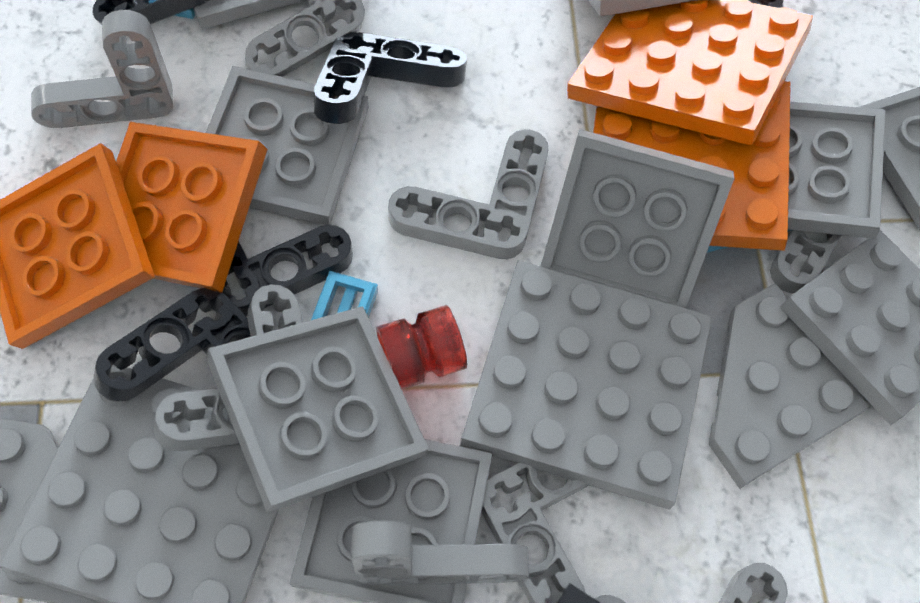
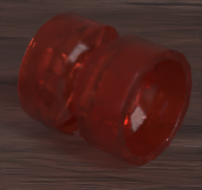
[375,305,467,390]

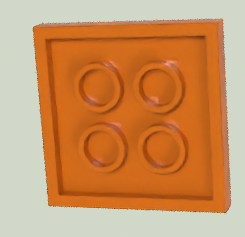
[116,122,268,293]
[0,143,155,349]

